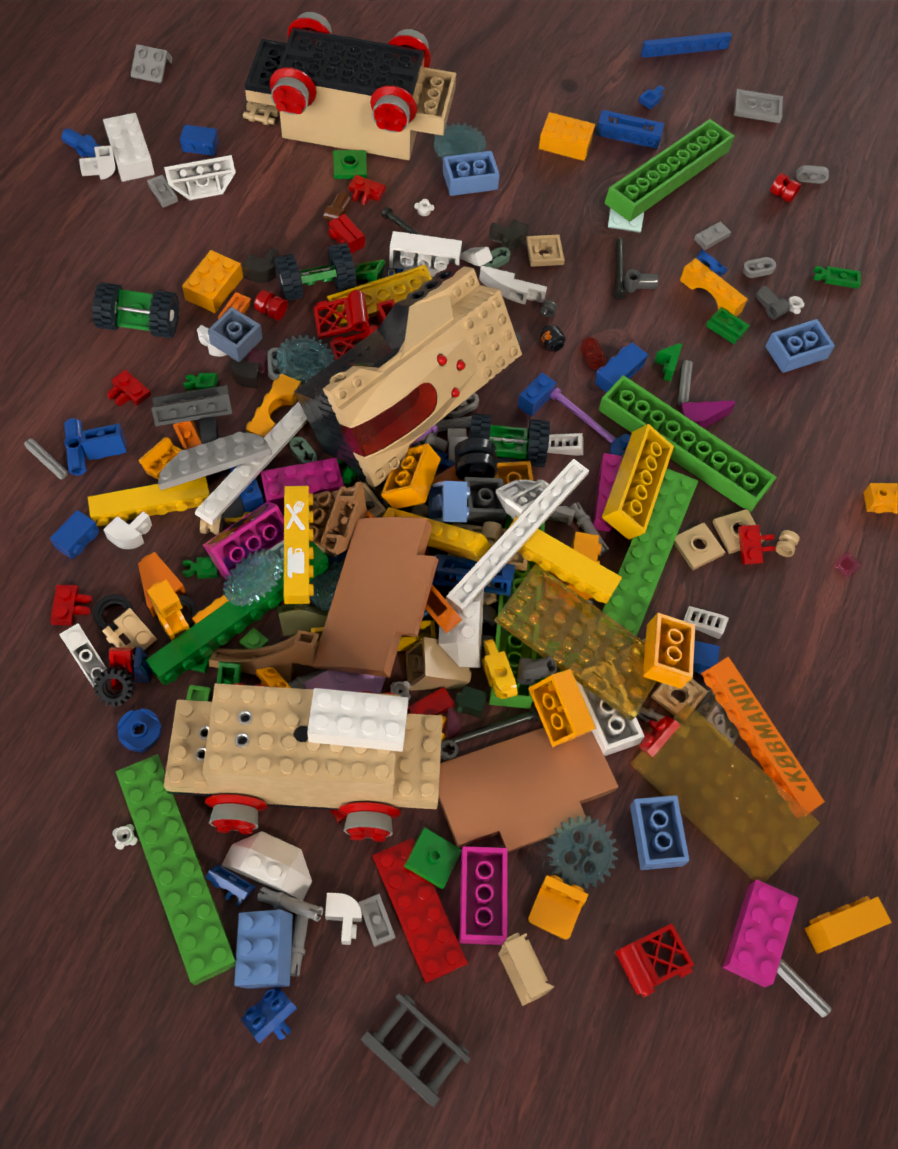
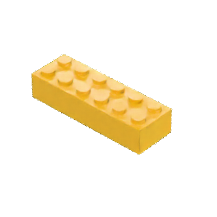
[602,424,674,540]

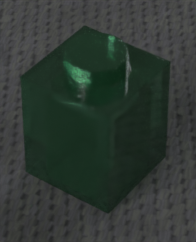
[455,686,488,718]

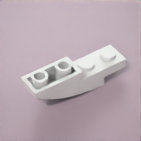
[479,266,547,304]

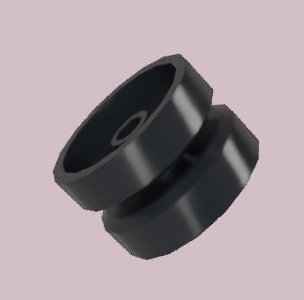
[454,438,498,481]

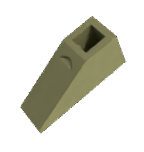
[277,604,329,637]

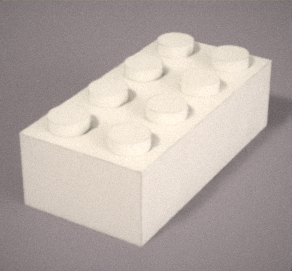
[103,113,155,182]
[389,231,462,277]
[573,662,644,757]
[307,688,408,752]

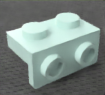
[607,208,644,233]

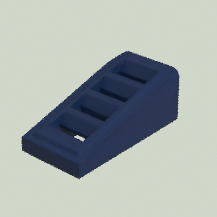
[134,647,152,682]

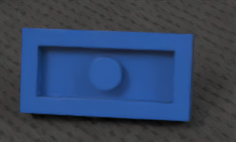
[206,864,256,906]

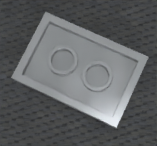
[734,89,783,123]

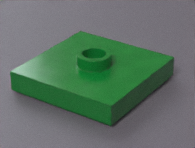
[404,827,462,889]

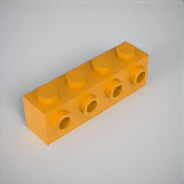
[863,483,898,514]

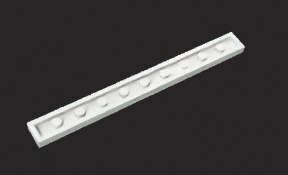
[195,402,308,525]
[446,459,589,612]

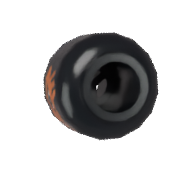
[539,325,566,352]

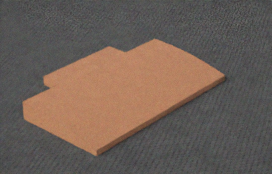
[312,517,438,678]
[438,728,618,853]

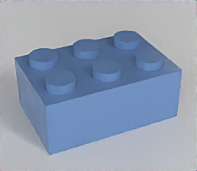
[443,151,500,196]
[765,319,835,373]
[428,481,470,524]
[630,795,689,870]
[234,910,293,989]

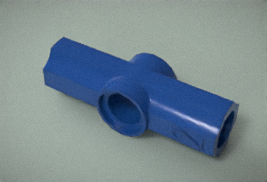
[61,128,100,158]
[64,418,87,476]

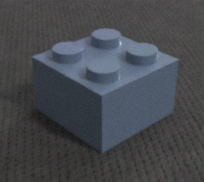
[208,307,262,362]

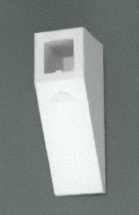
[59,623,106,686]

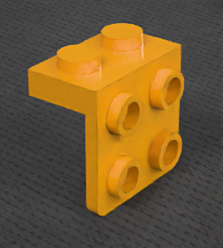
[528,875,589,940]

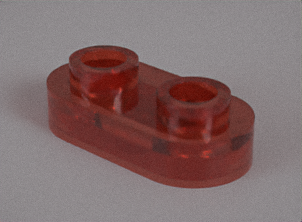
[580,337,607,370]

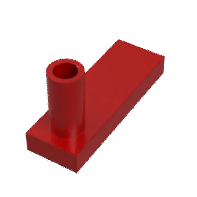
[407,687,455,715]

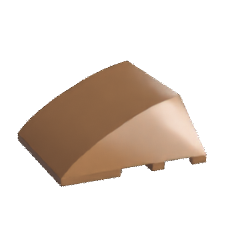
[310,482,367,555]

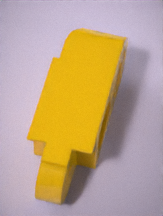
[481,639,517,699]

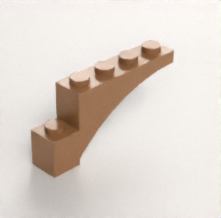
[209,630,319,681]

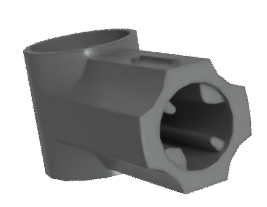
[623,269,659,293]
[755,286,790,320]
[517,656,557,685]

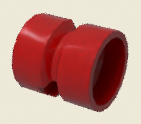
[770,173,802,203]
[254,289,288,321]

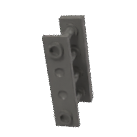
[151,385,232,426]
[361,993,471,1108]

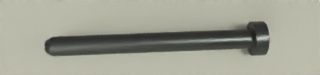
[382,206,422,235]
[614,238,626,300]
[451,706,541,744]

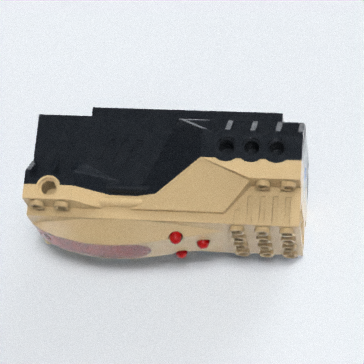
[294,264,522,487]

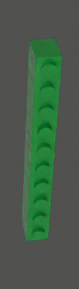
[145,542,330,686]

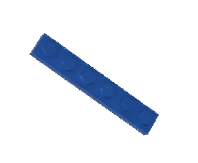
[641,32,732,58]

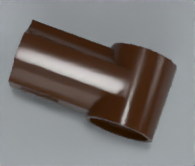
[324,192,351,221]

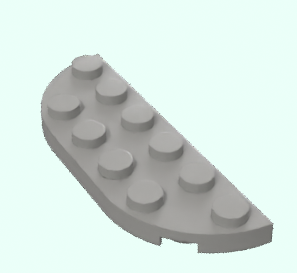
[158,432,272,490]

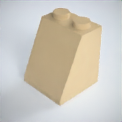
[406,637,471,690]

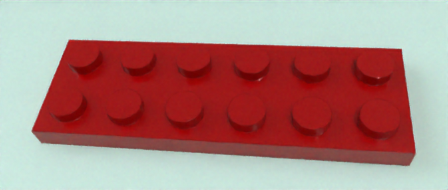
[372,838,468,984]

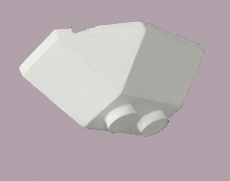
[164,155,236,201]
[495,480,550,520]
[439,589,484,668]
[222,831,312,901]

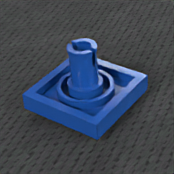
[241,987,297,1043]

